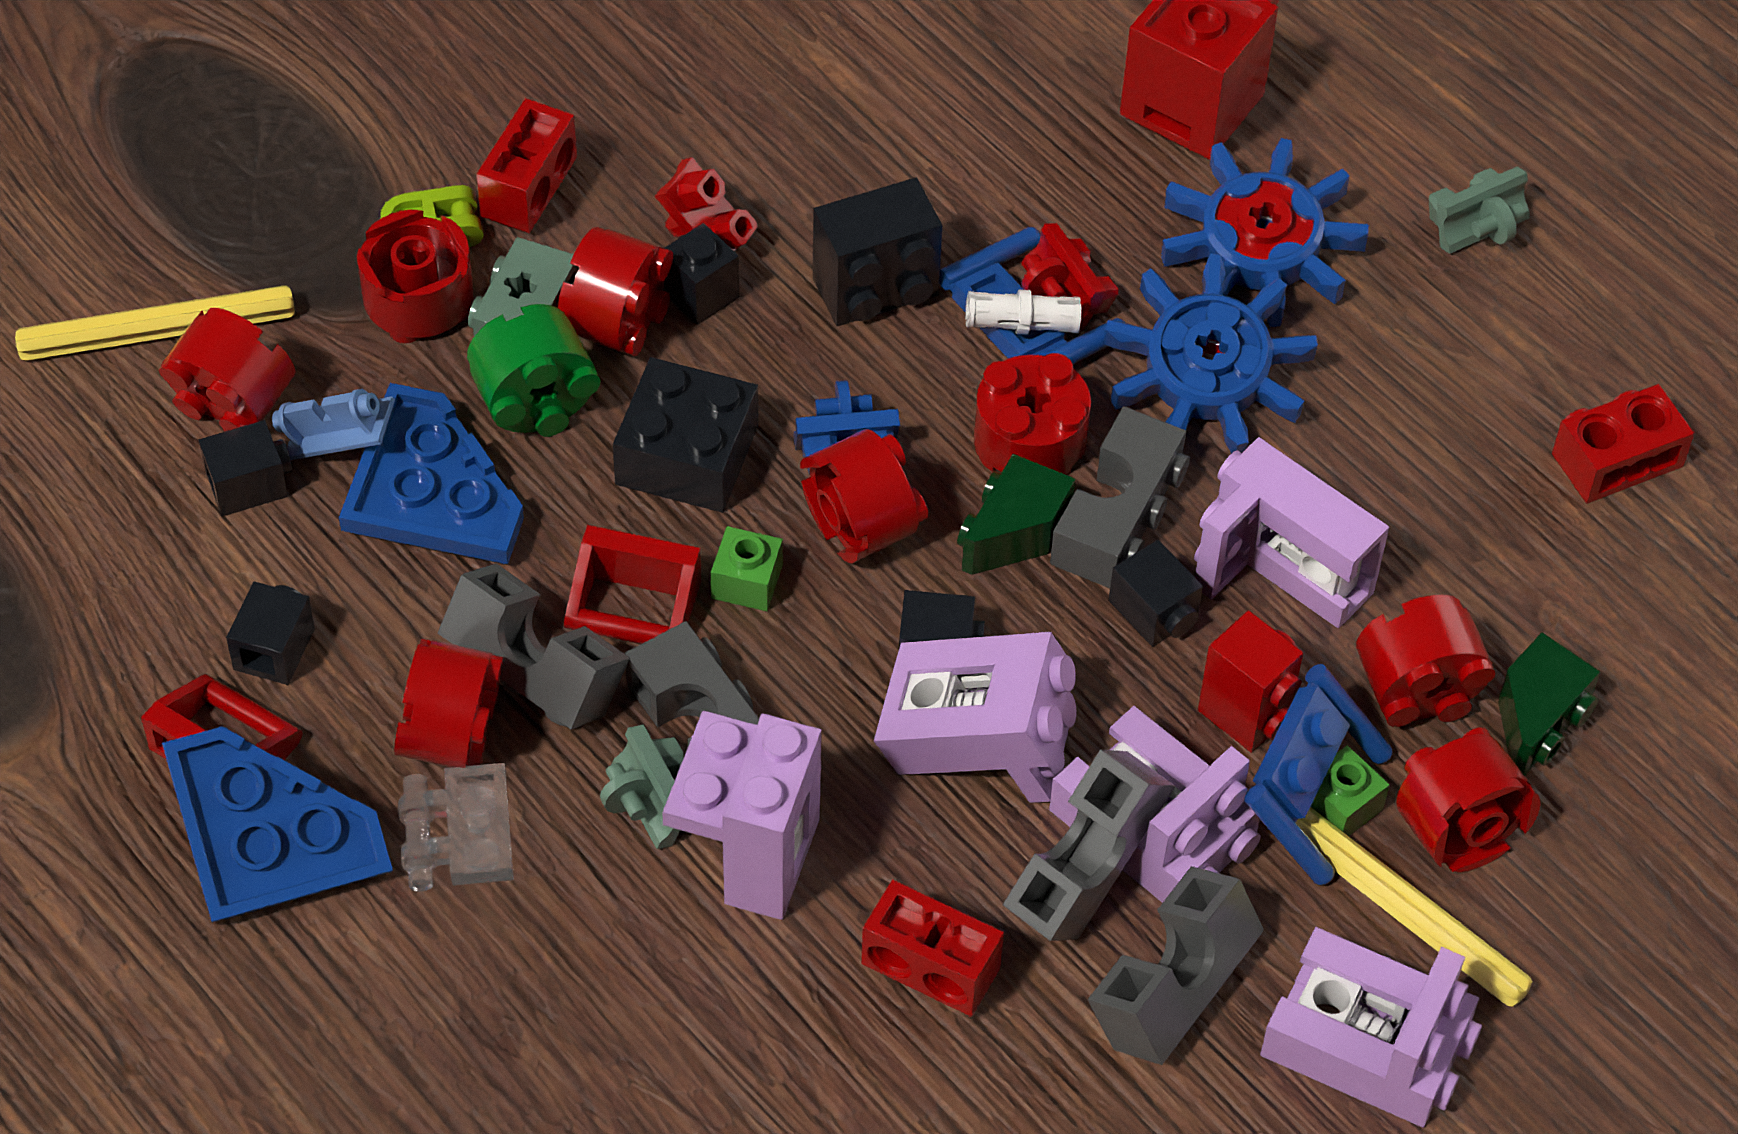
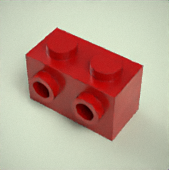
[1197,610,1304,753]

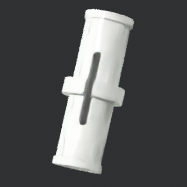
[965,289,1081,335]

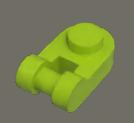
[381,185,484,247]

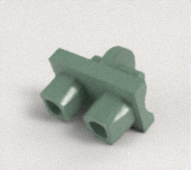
[1428,166,1529,254]
[600,725,684,849]

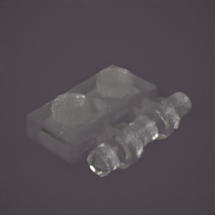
[398,763,514,891]

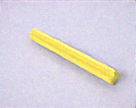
[15,285,295,361]
[1296,807,1532,1007]

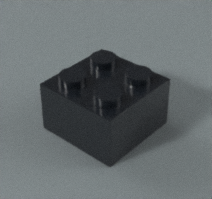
[812,177,943,327]
[613,357,759,513]

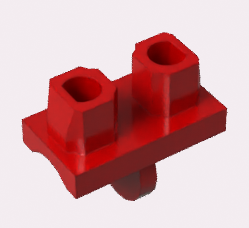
[655,157,757,251]
[1021,223,1119,332]

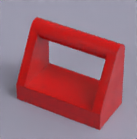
[564,525,702,644]
[141,674,303,760]

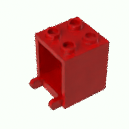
[1120,0,1279,160]

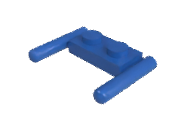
[939,227,1126,364]
[1244,664,1393,885]

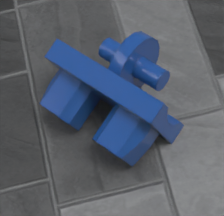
[793,380,900,475]

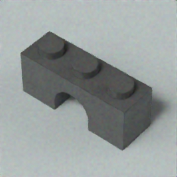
[1050,406,1190,588]
[438,563,630,730]
[625,621,759,746]
[1003,749,1175,941]
[1087,866,1264,1065]

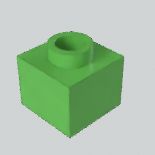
[711,526,783,611]
[1310,745,1390,836]

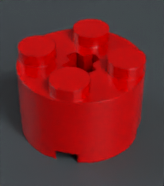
[357,209,474,344]
[558,227,673,357]
[159,307,295,431]
[974,353,1091,475]
[800,429,928,564]
[1356,595,1496,727]
[394,638,503,772]
[1396,727,1541,872]

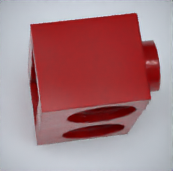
[476,98,577,233]
[1552,384,1695,504]
[861,879,1004,1017]

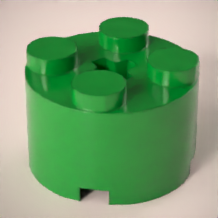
[467,304,601,437]

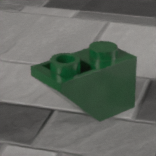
[957,454,1076,575]
[1498,632,1600,776]

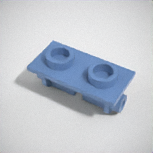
[272,389,395,460]

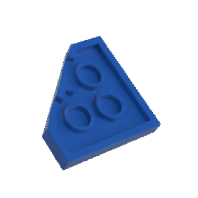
[339,383,524,564]
[162,726,393,923]

